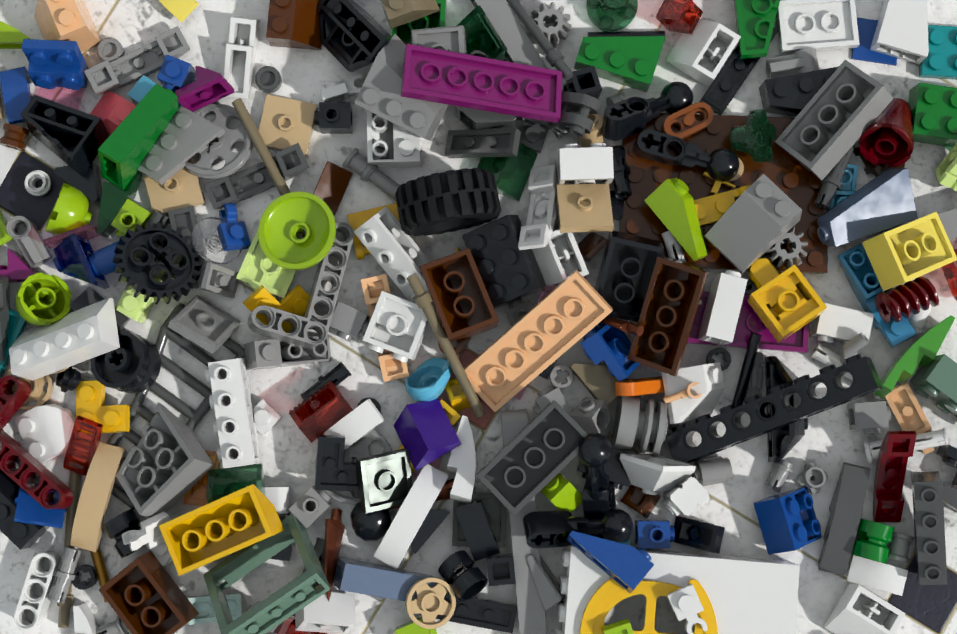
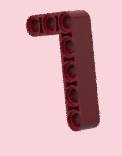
[0,375,73,510]

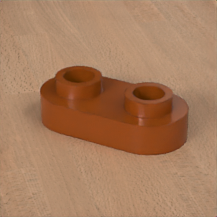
[662,102,713,139]

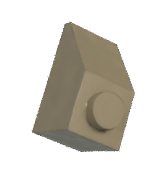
[380,0,440,29]
[569,363,628,405]

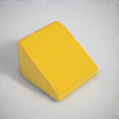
[445,378,471,412]

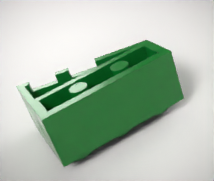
[574,36,666,92]

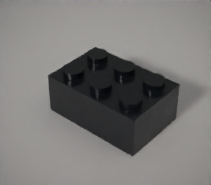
[462,215,547,308]
[595,230,664,323]

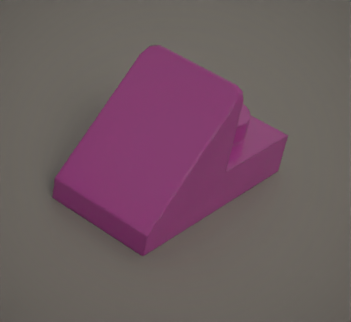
[175,66,234,112]
[0,249,38,283]

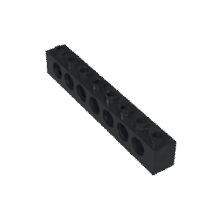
[665,354,883,463]

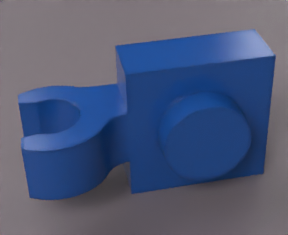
[217,203,251,251]

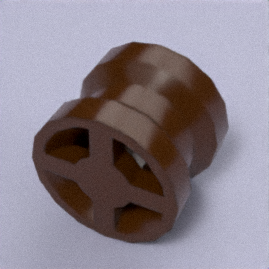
[0,123,30,151]

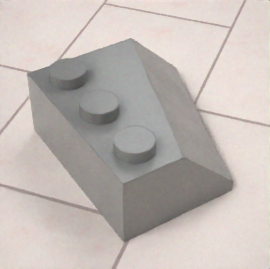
[354,34,448,141]
[116,402,214,518]

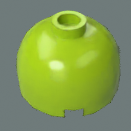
[45,183,93,237]
[15,272,72,327]

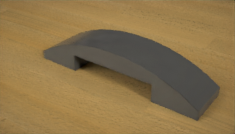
[204,143,309,210]

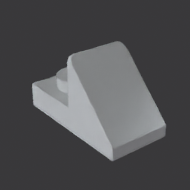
[194,262,239,298]

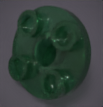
[586,0,638,32]
[729,109,776,163]

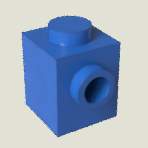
[157,54,196,93]
[635,520,675,548]

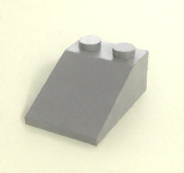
[705,174,802,273]

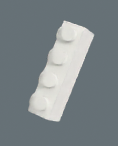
[354,206,434,305]
[205,357,260,469]

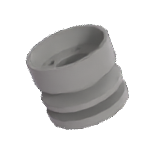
[612,396,668,456]

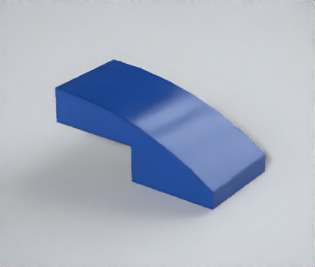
[0,66,33,124]

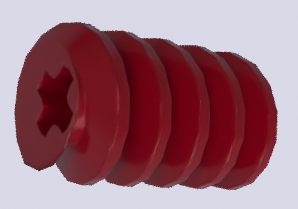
[875,277,939,323]

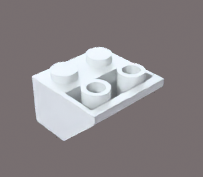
[665,17,741,88]
[367,111,421,168]
[532,229,589,296]
[824,582,906,634]

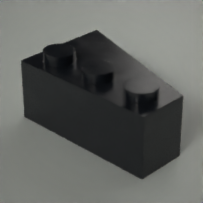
[759,66,839,117]

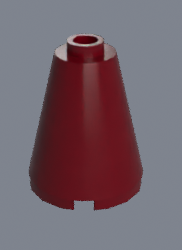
[859,98,914,168]

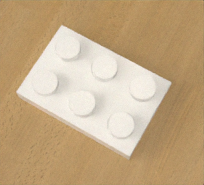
[776,0,860,53]

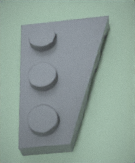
[137,106,226,185]

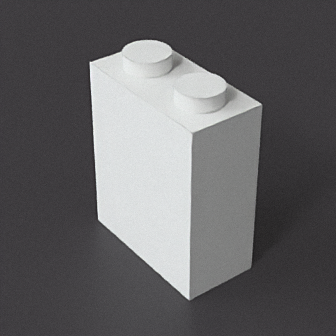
[698,270,748,346]

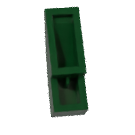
[96,171,142,238]

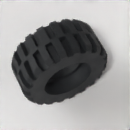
[395,168,501,236]

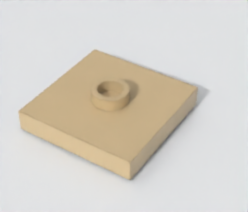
[258,94,318,156]
[143,156,206,214]
[556,183,614,233]

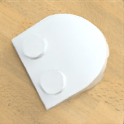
[14,403,76,464]

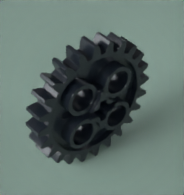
[112,222,202,305]

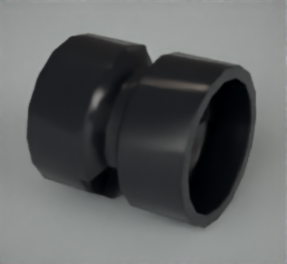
[103,508,145,558]
[438,550,488,602]

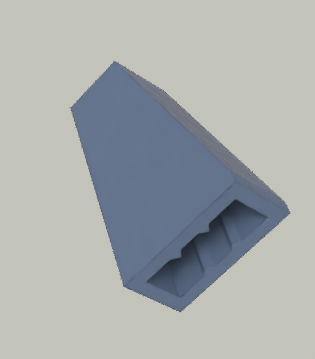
[817,167,918,247]
[333,556,437,601]

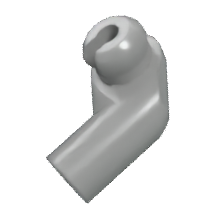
[841,332,869,365]

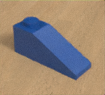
[566,531,654,593]

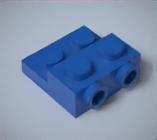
[22,39,89,90]
[580,322,640,382]

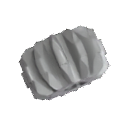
[529,2,572,46]
[764,227,808,270]

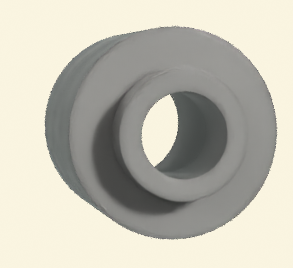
[692,456,733,486]

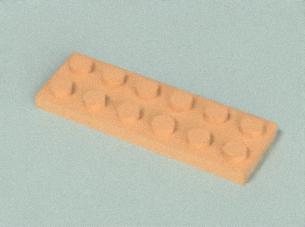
[464,270,613,412]

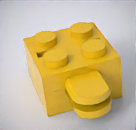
[747,258,827,343]

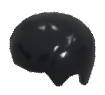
[350,502,392,541]

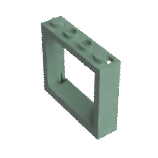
[203,514,331,634]

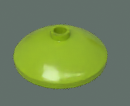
[258,191,336,270]

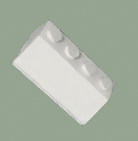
[9,298,120,381]

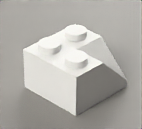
[557,143,614,186]

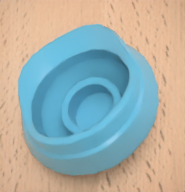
[405,358,452,402]

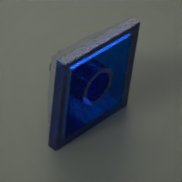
[53,233,110,289]

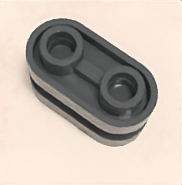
[546,91,601,136]

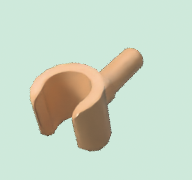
[663,382,702,404]

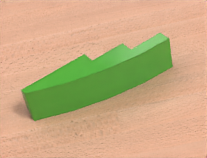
[873,315,955,398]

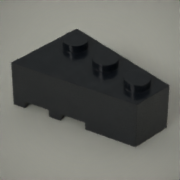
[20,95,109,177]

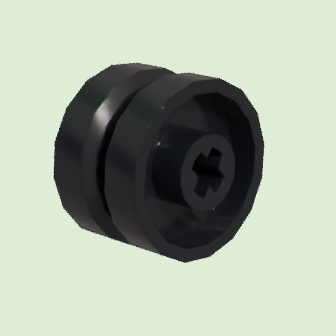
[90,330,161,394]

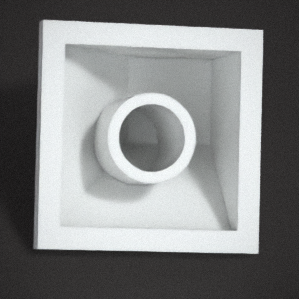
[662,362,725,424]
[620,454,696,495]

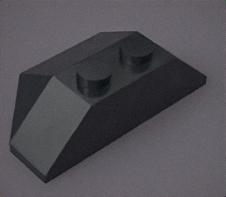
[317,0,392,72]
[765,356,808,462]

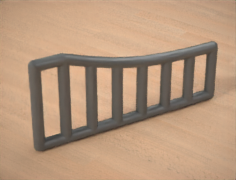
[86,303,246,509]

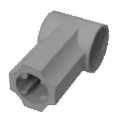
[766,48,820,79]
[6,216,52,268]

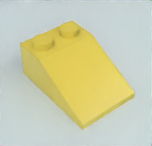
[862,211,957,291]

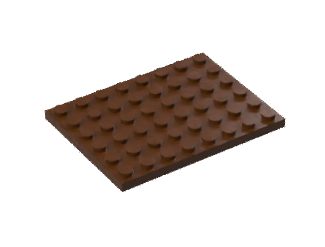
[619,113,828,274]

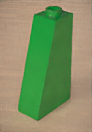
[98,84,179,190]

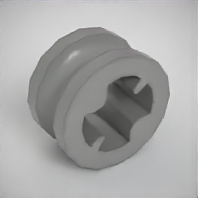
[549,365,573,389]

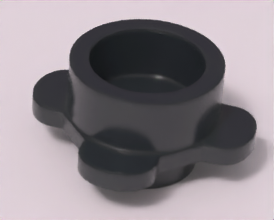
[56,366,81,392]

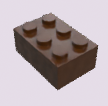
[99,551,199,634]

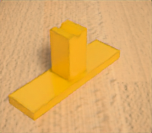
[703,172,736,194]

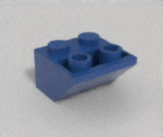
[753,487,822,555]

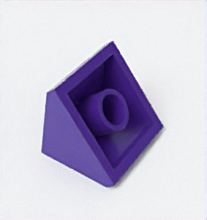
[393,399,462,471]

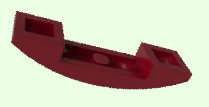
[873,431,917,522]

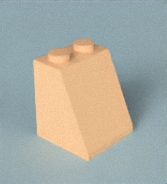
[34,0,101,53]

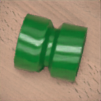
[852,518,895,564]

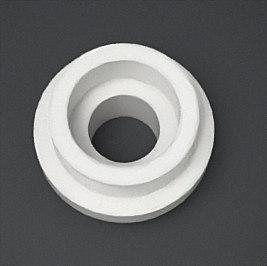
[24,170,52,196]

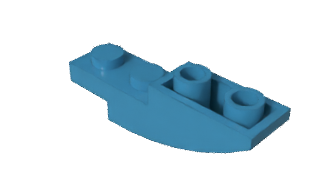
[837,243,917,349]

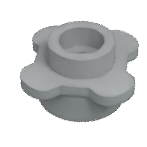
[797,462,828,494]

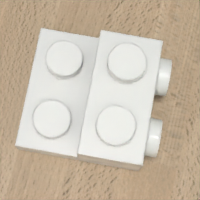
[363,291,428,363]

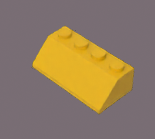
[159,484,284,576]

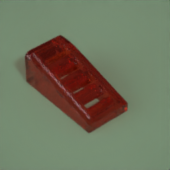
[63,415,103,476]

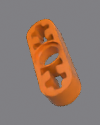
[615,376,665,396]

